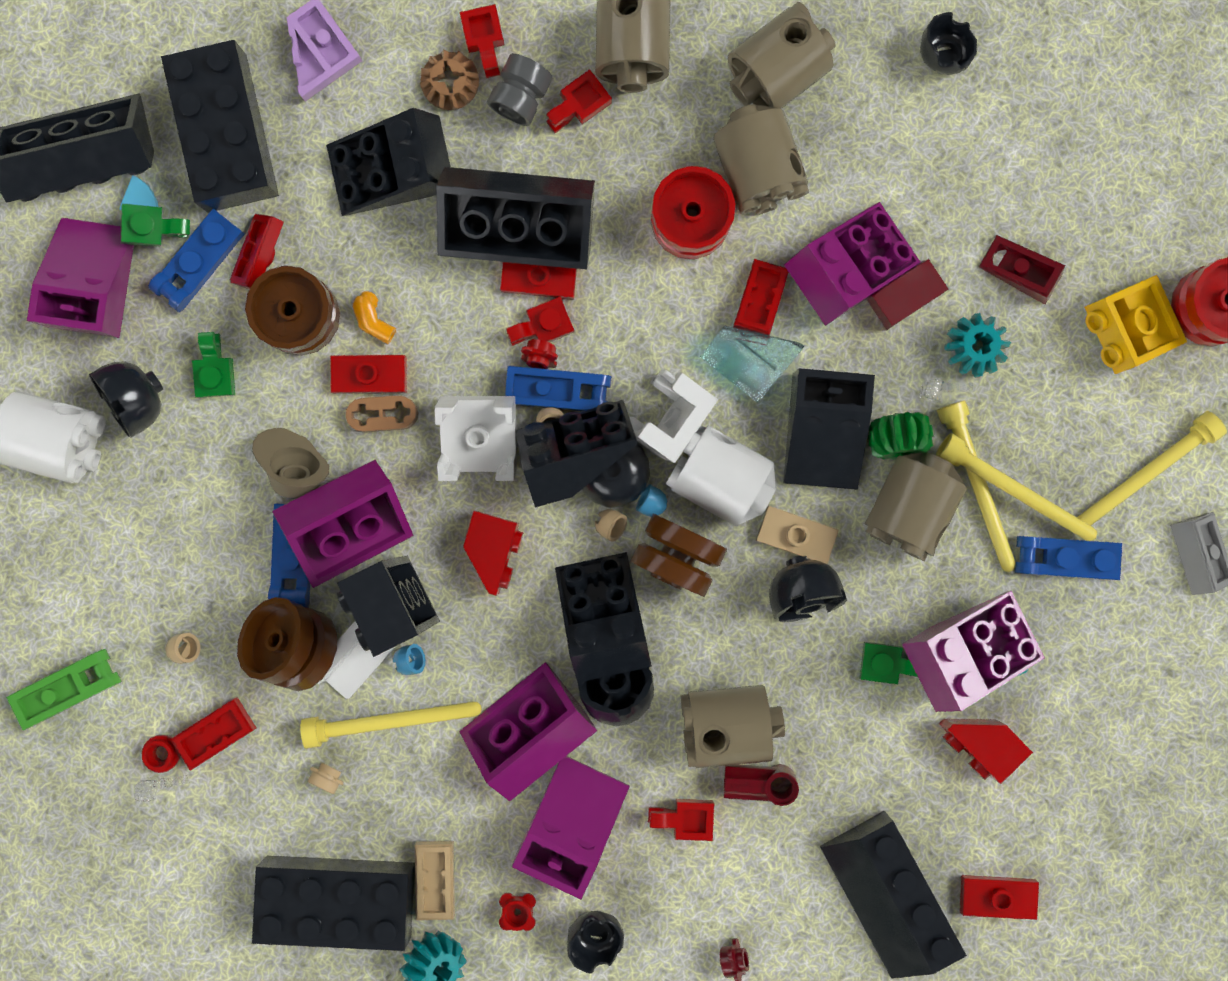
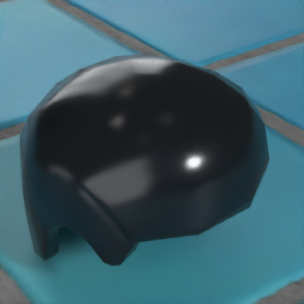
[920,12,977,75]
[567,911,624,974]

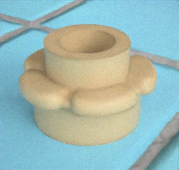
[308,763,344,794]

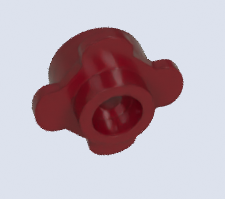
[720,938,749,981]

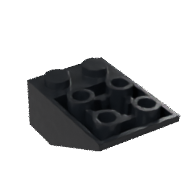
[326,108,451,216]
[783,368,875,490]
[515,400,638,508]
[555,552,652,683]

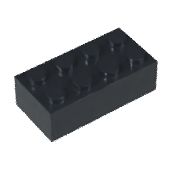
[161,40,279,213]
[436,167,595,270]
[337,555,440,657]
[252,855,415,951]

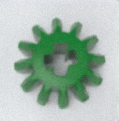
[868,412,934,460]

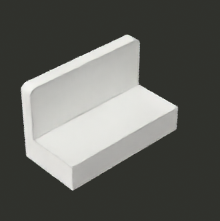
[317,621,396,699]

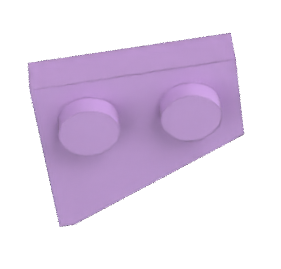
[286,0,362,101]

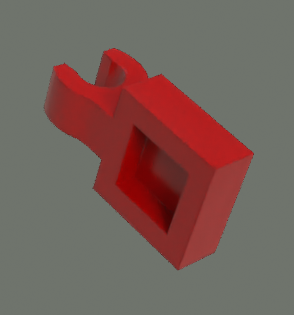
[459,4,505,78]
[546,69,612,133]
[506,297,575,346]
[648,799,715,841]

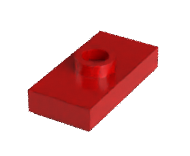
[230,214,284,289]
[733,259,789,339]
[500,262,577,300]
[330,355,407,394]
[170,697,257,771]
[960,875,1039,920]

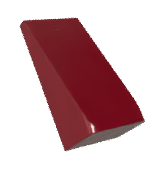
[979,235,1066,305]
[867,259,949,330]

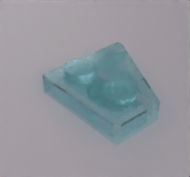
[700,326,804,403]

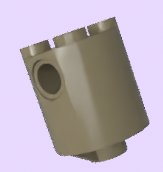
[595,0,671,93]
[727,2,836,109]
[713,104,809,215]
[864,452,967,562]
[680,685,785,768]

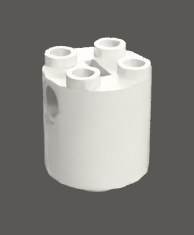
[0,391,106,483]
[666,425,776,527]

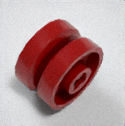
[651,166,736,260]
[1171,257,1228,347]

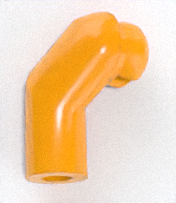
[352,291,396,344]

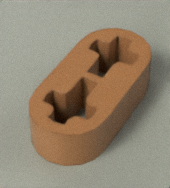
[346,396,418,432]

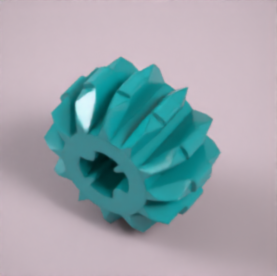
[944,313,1011,378]
[400,930,467,981]

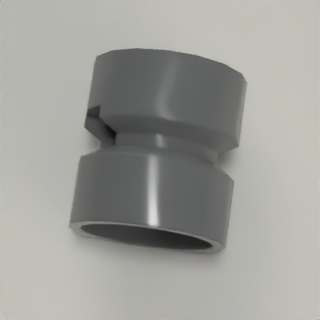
[487,53,553,126]

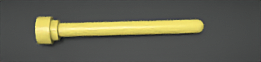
[936,400,1016,572]
[1077,411,1227,526]
[935,433,1097,541]
[300,702,482,749]

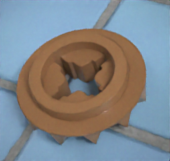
[420,49,479,110]

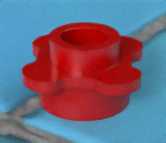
[521,339,558,369]
[499,893,536,931]

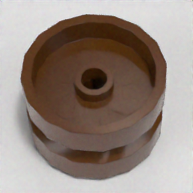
[245,265,340,356]
[630,513,727,597]
[237,597,337,692]

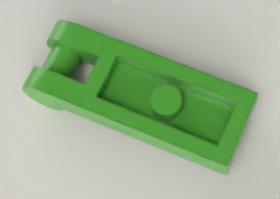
[6,649,122,730]

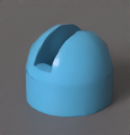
[636,484,668,517]
[393,644,426,675]

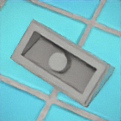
[1170,512,1228,595]

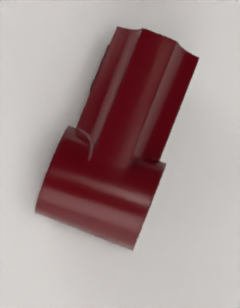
[724,764,799,806]

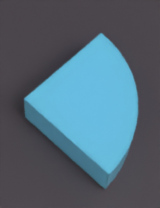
[119,175,159,210]

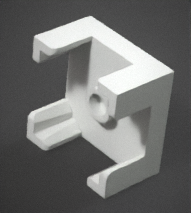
[629,369,718,463]
[435,396,517,481]

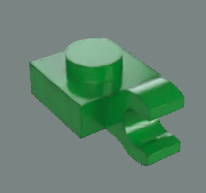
[121,204,190,247]
[192,332,235,398]
[859,642,918,685]

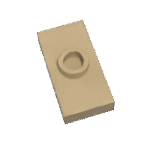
[756,506,839,564]
[415,841,455,920]

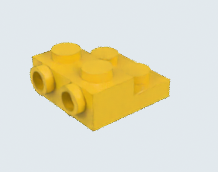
[1084,275,1187,374]

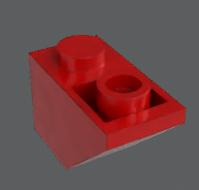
[463,511,524,596]
[939,719,1033,784]

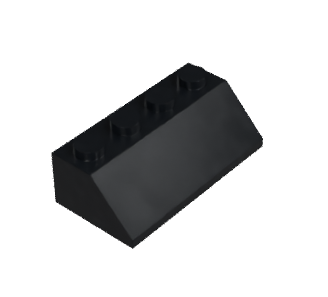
[0,93,154,203]
[820,811,967,979]

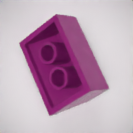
[272,460,414,588]
[459,662,597,802]

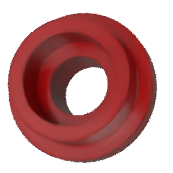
[142,735,180,773]

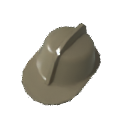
[252,428,329,499]

